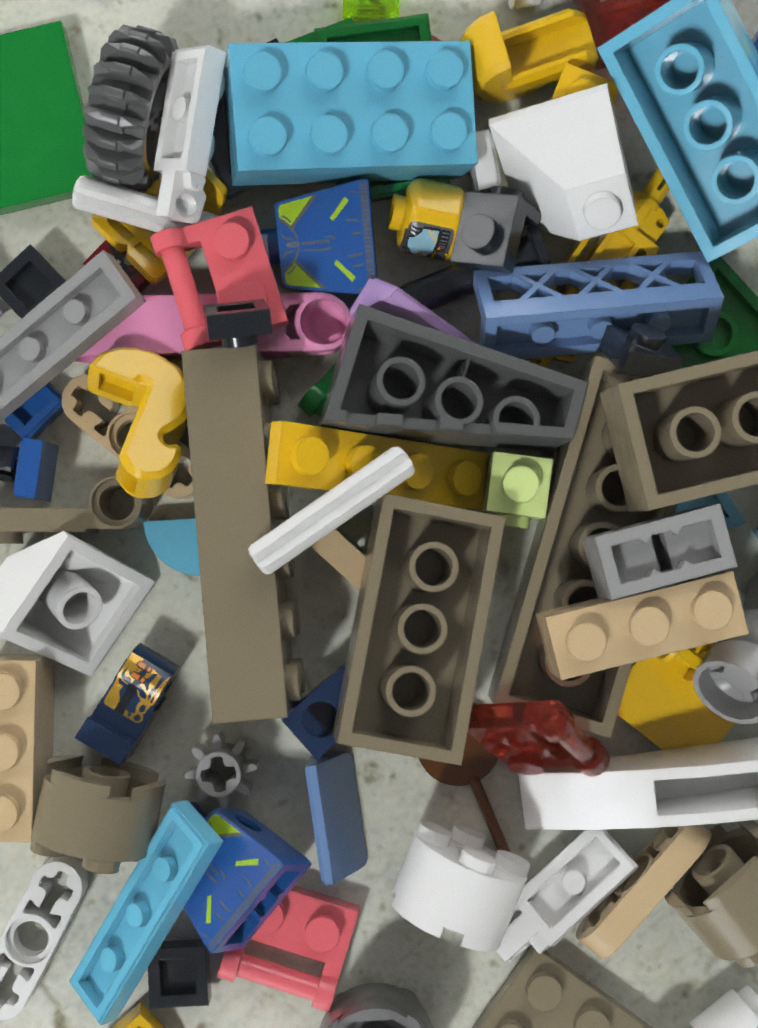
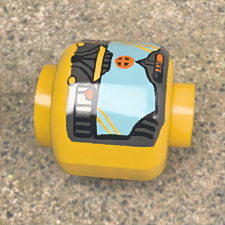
[387,178,466,261]

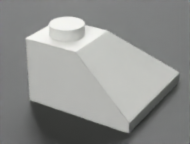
[489,83,638,241]
[0,531,155,676]

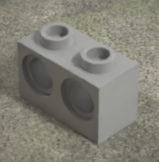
[582,504,738,600]

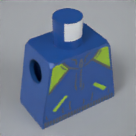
[260,179,378,294]
[184,802,312,954]

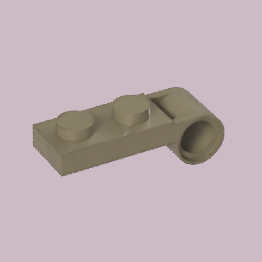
[0,476,153,544]

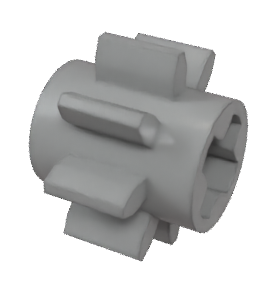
[184,731,260,808]

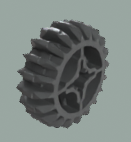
[82,24,179,192]

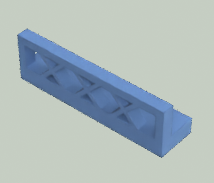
[473,251,724,359]

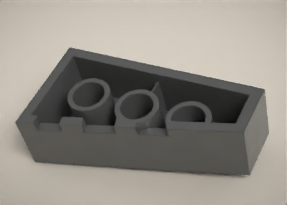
[317,304,589,452]

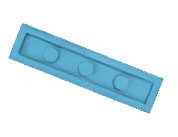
[69,800,223,1025]

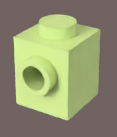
[480,451,553,529]

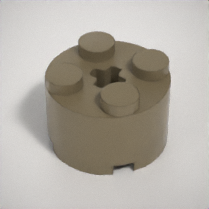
[30,755,166,874]
[665,820,758,968]

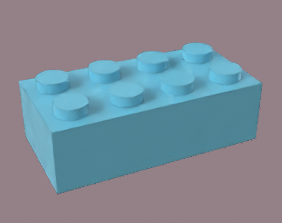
[597,0,758,263]
[223,41,478,186]

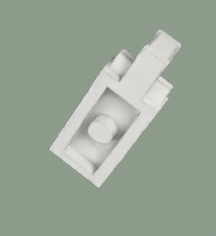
[153,45,226,224]
[496,829,639,963]

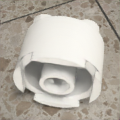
[391,820,530,952]

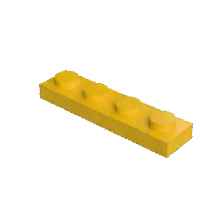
[265,421,488,510]

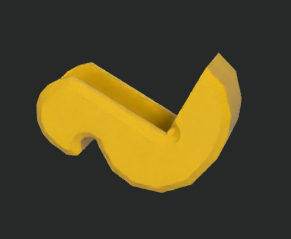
[460,8,599,103]
[86,347,187,499]

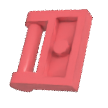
[150,206,289,351]
[217,885,360,1012]

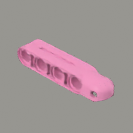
[74,292,351,364]

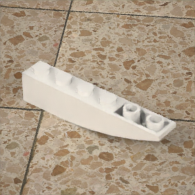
[517,737,758,830]

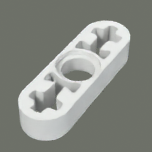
[0,855,89,1020]

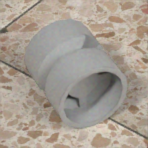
[693,609,758,725]

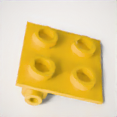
[618,643,735,750]

